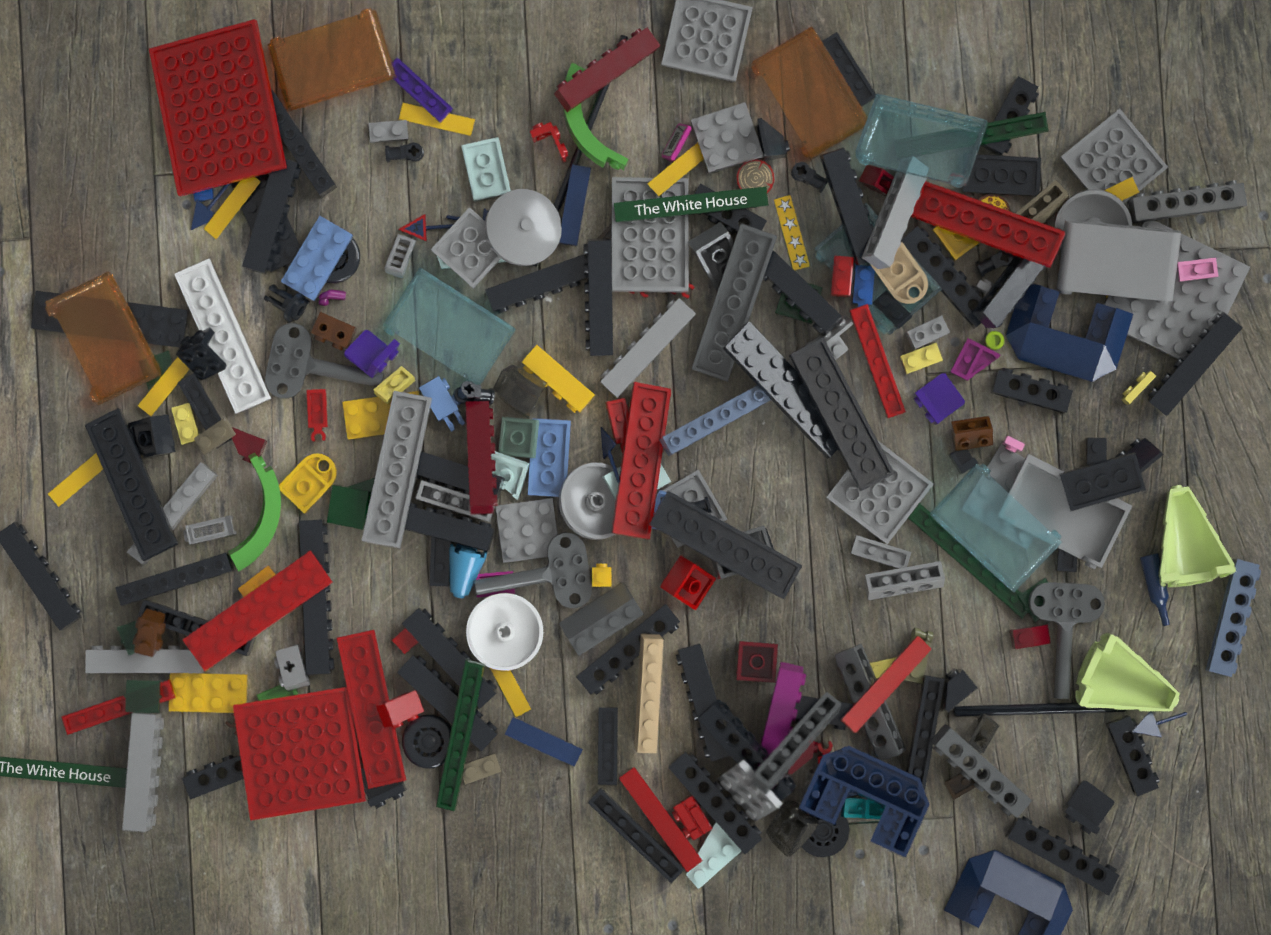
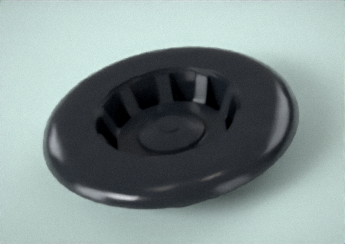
[326,237,360,283]
[402,715,452,769]
[796,811,850,857]

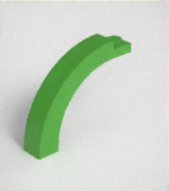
[563,63,628,171]
[228,453,281,572]

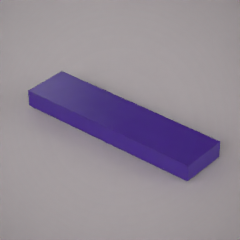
[384,57,453,123]

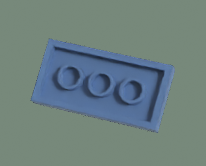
[281,216,353,302]
[528,418,571,497]

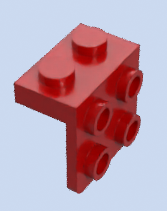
[530,122,568,163]

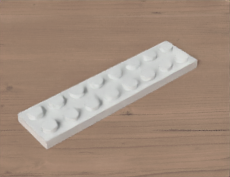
[174,259,272,414]

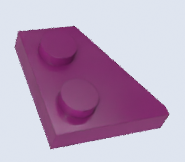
[950,338,1000,381]

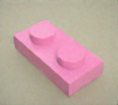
[1177,258,1218,282]

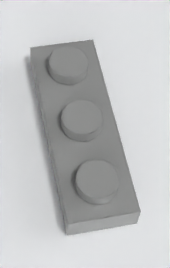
[850,535,912,568]

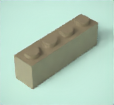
[1015,180,1069,223]

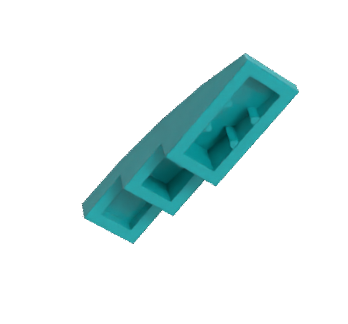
[841,798,885,819]

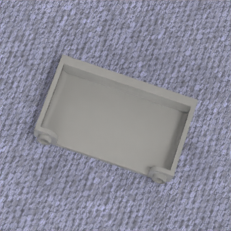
[1057,219,1181,304]
[997,454,1132,570]

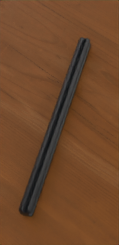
[954,703,1126,717]

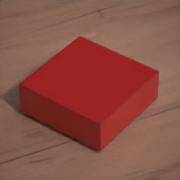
[392,628,418,654]

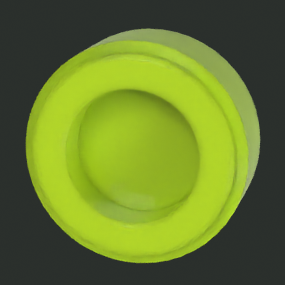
[984,331,1004,351]

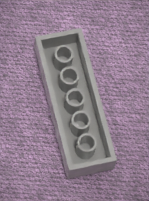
[122,712,164,832]

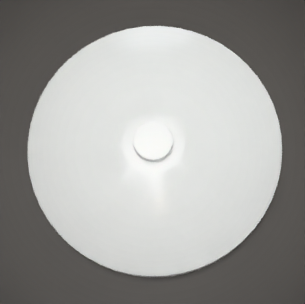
[466,593,544,671]

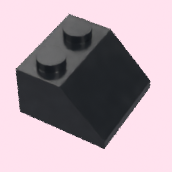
[128,414,176,460]
[1115,438,1164,473]
[941,668,978,712]

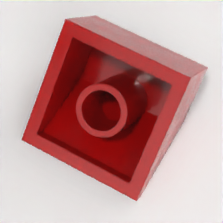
[660,555,716,611]

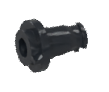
[264,284,310,322]

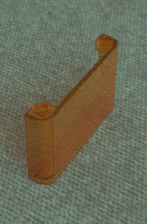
[267,8,397,112]
[751,26,870,160]
[45,271,161,406]

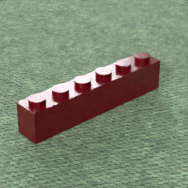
[554,27,661,113]
[466,401,497,514]

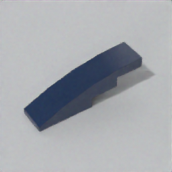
[559,164,591,247]
[505,717,583,767]

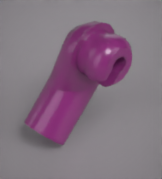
[318,290,346,306]

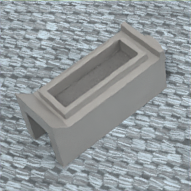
[183,515,237,545]

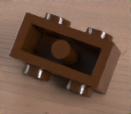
[311,312,357,351]
[951,416,993,451]
[133,609,165,657]

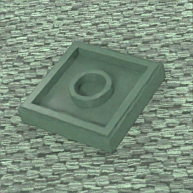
[498,417,539,458]

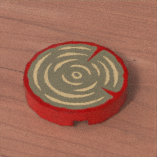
[736,159,775,194]

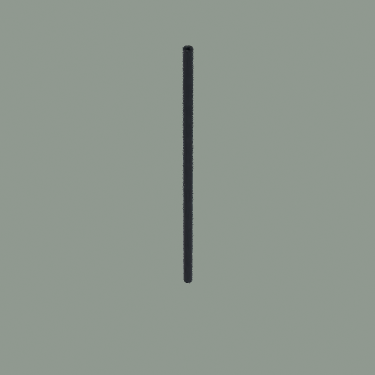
[533,35,628,267]

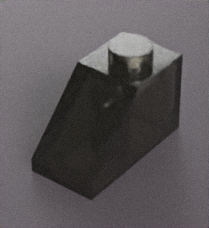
[965,714,1000,754]

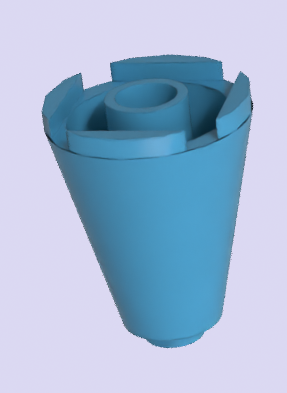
[449,544,488,598]

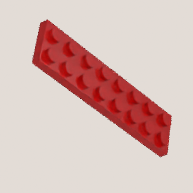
[910,181,1065,268]
[611,382,672,540]
[183,550,333,672]
[337,630,407,789]

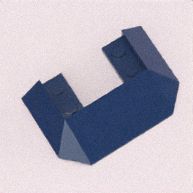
[1006,283,1134,382]
[799,746,930,858]
[944,849,1073,935]

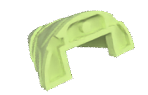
[1159,485,1236,587]
[1075,633,1180,711]

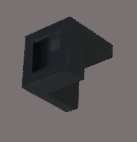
[949,449,979,474]

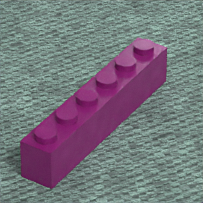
[758,662,806,767]

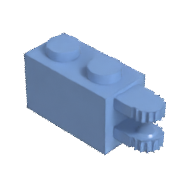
[419,376,465,432]

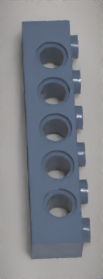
[659,385,771,457]
[1205,559,1261,677]

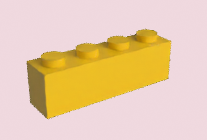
[522,345,595,413]

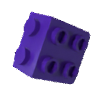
[344,330,400,378]
[913,373,965,425]

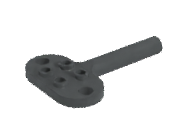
[265,323,384,399]
[474,532,592,608]
[1028,582,1105,699]

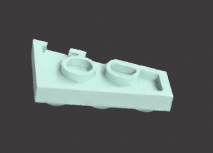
[491,451,529,500]
[686,822,741,889]

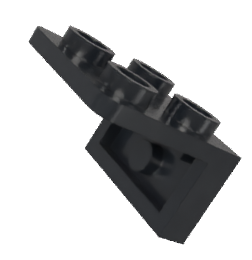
[176,327,227,380]
[361,768,407,809]
[1062,780,1114,835]

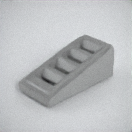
[384,234,416,278]

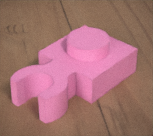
[1002,436,1025,453]

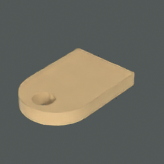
[870,242,928,304]

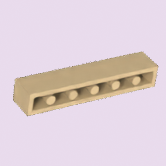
[634,634,663,753]

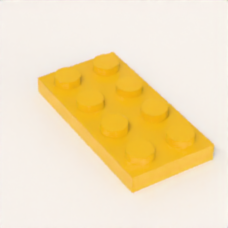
[342,391,419,440]
[169,673,248,713]

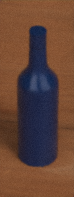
[1140,553,1170,626]

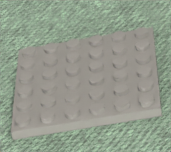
[1104,220,1250,359]

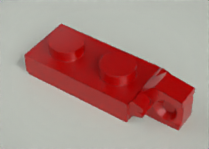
[605,398,629,453]

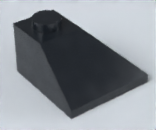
[756,118,790,162]

